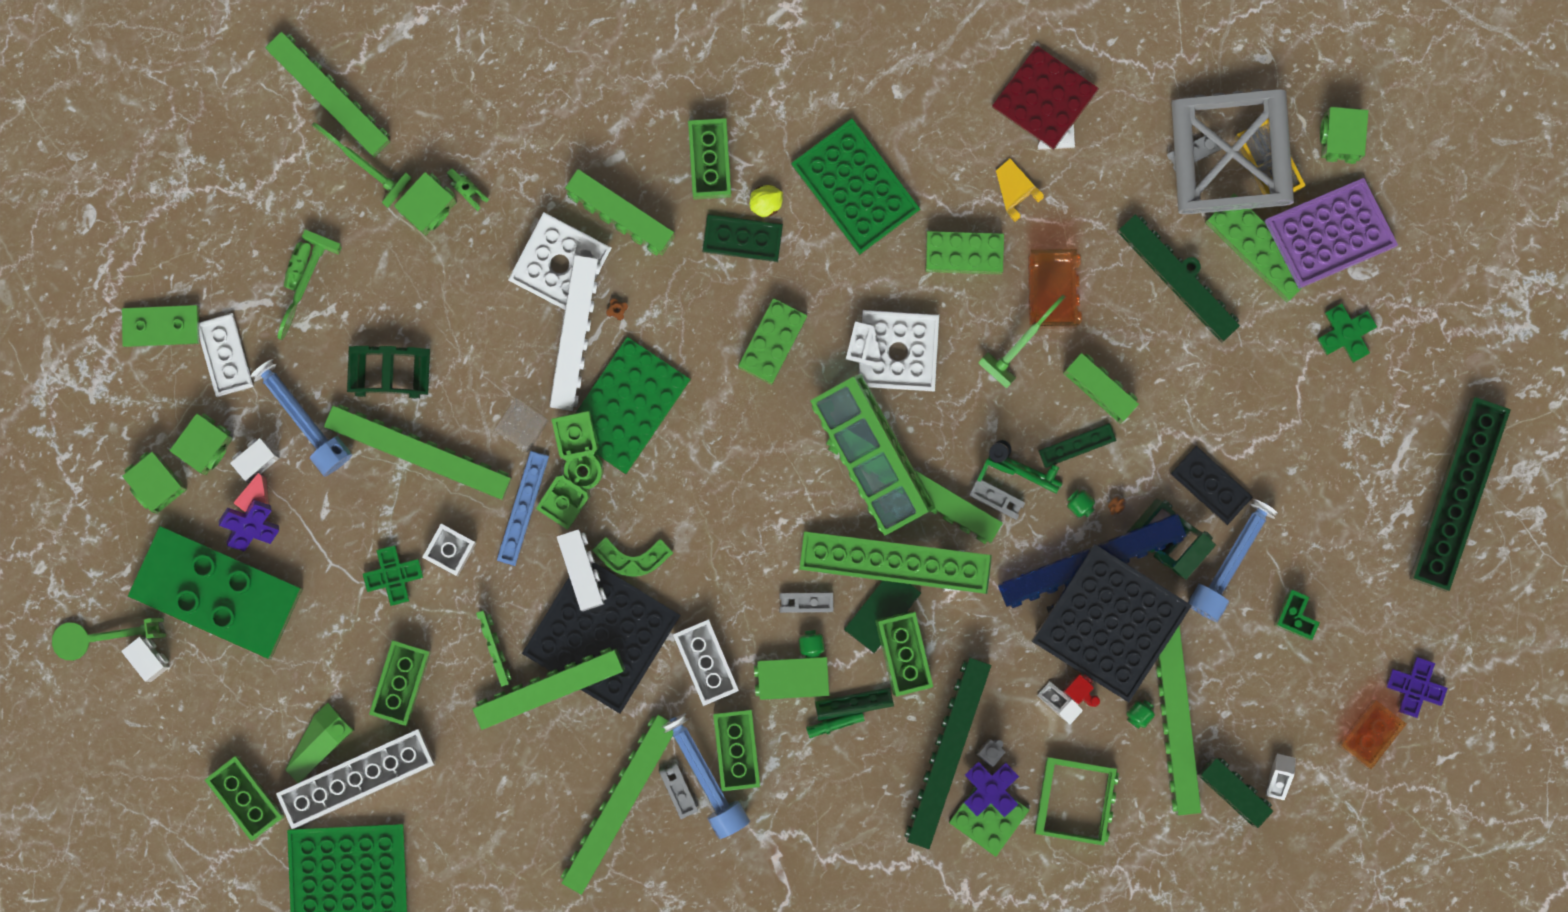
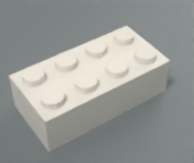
[557,529,606,611]
[673,619,739,706]

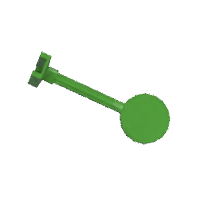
[312,122,412,208]
[278,230,342,340]
[978,295,1066,389]
[52,618,166,661]

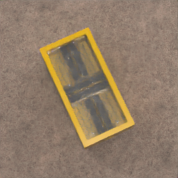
[1234,119,1306,195]

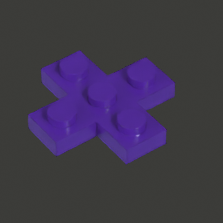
[218,500,280,552]
[1386,657,1448,718]
[964,762,1019,817]

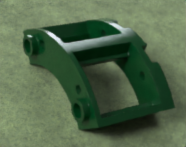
[347,346,430,399]
[1127,498,1216,580]

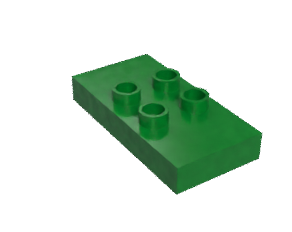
[127,526,303,659]

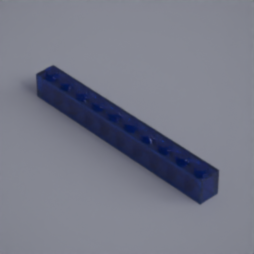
[998,513,1187,608]

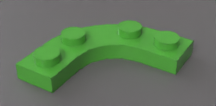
[592,537,673,577]

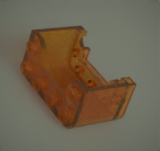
[1028,249,1082,329]

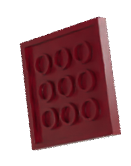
[992,46,1099,150]

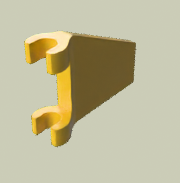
[996,159,1044,222]

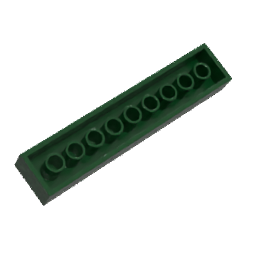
[1409,397,1511,592]
[904,658,992,849]

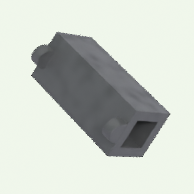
[976,739,1005,767]

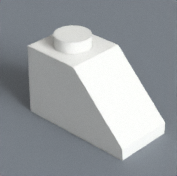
[1037,681,1083,724]
[1266,754,1296,800]

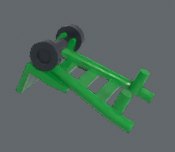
[977,440,1063,494]

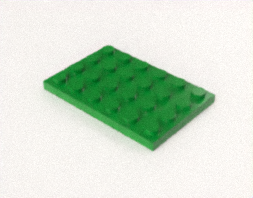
[791,119,921,256]
[576,337,691,475]

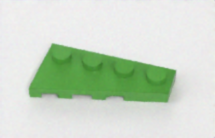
[476,611,512,687]

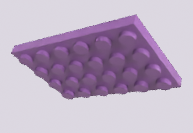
[1265,178,1398,289]

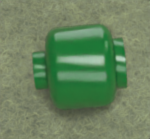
[1067,489,1095,518]
[799,630,825,658]
[1126,700,1155,729]

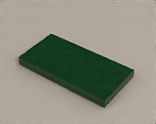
[702,214,783,263]
[844,581,921,653]

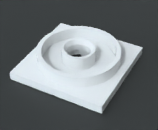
[508,212,611,310]
[859,310,939,392]

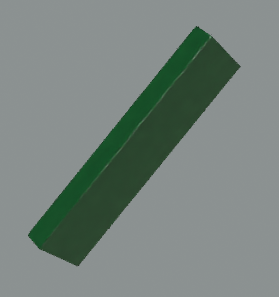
[1038,423,1117,468]
[815,687,894,721]

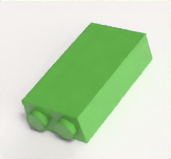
[754,657,829,700]

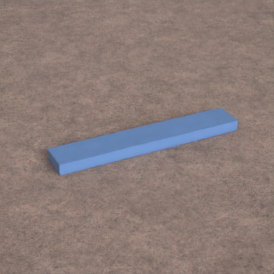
[497,451,549,566]

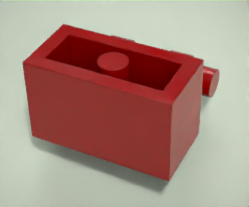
[1062,674,1100,707]

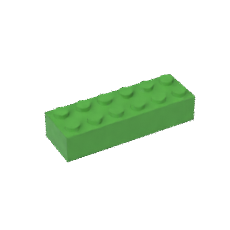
[565,169,675,256]
[1205,193,1302,303]

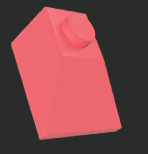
[234,473,269,512]

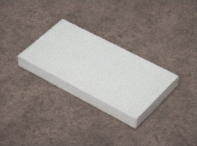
[199,313,254,397]

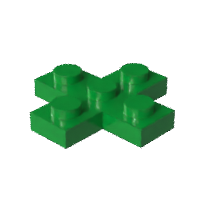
[1317,304,1377,363]
[363,545,424,606]

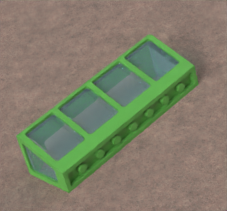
[810,374,935,536]

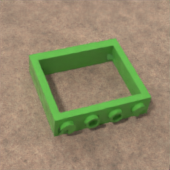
[1034,757,1119,846]

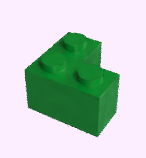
[1274,590,1320,641]

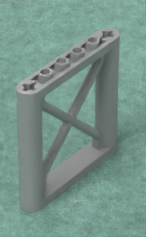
[1171,89,1294,214]

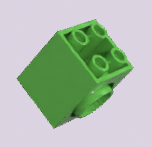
[1320,107,1369,164]
[394,172,456,236]
[169,413,233,475]
[122,452,187,514]

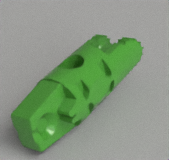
[447,168,490,211]
[284,242,311,291]

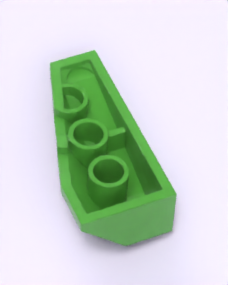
[285,702,355,783]

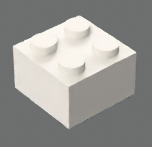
[230,438,279,483]
[422,524,476,577]
[121,637,170,682]

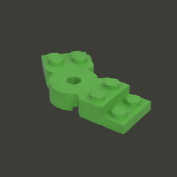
[536,411,604,530]

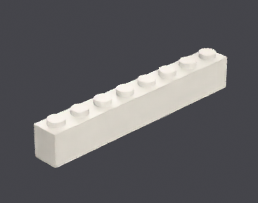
[549,255,601,411]

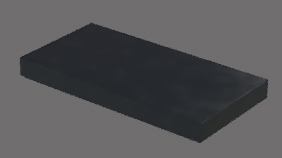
[1170,446,1253,525]

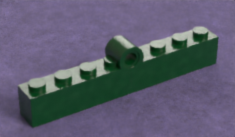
[1117,214,1240,343]

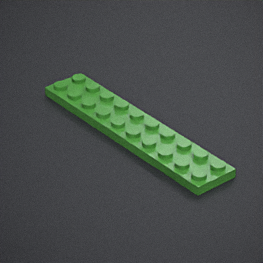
[799,531,992,594]

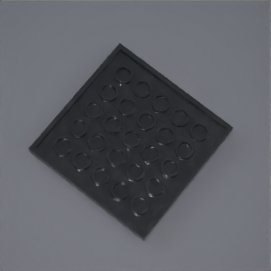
[1031,544,1192,703]
[522,563,681,714]

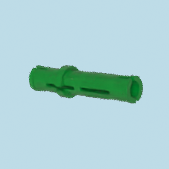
[806,713,865,739]

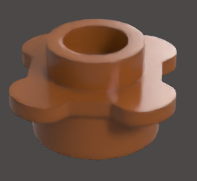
[606,299,628,321]
[1108,496,1126,515]

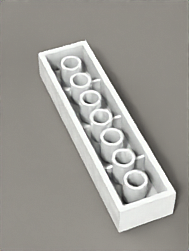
[276,729,436,829]

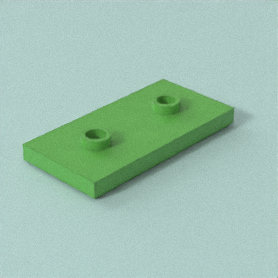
[122,305,199,347]

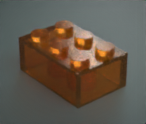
[1337,700,1406,770]

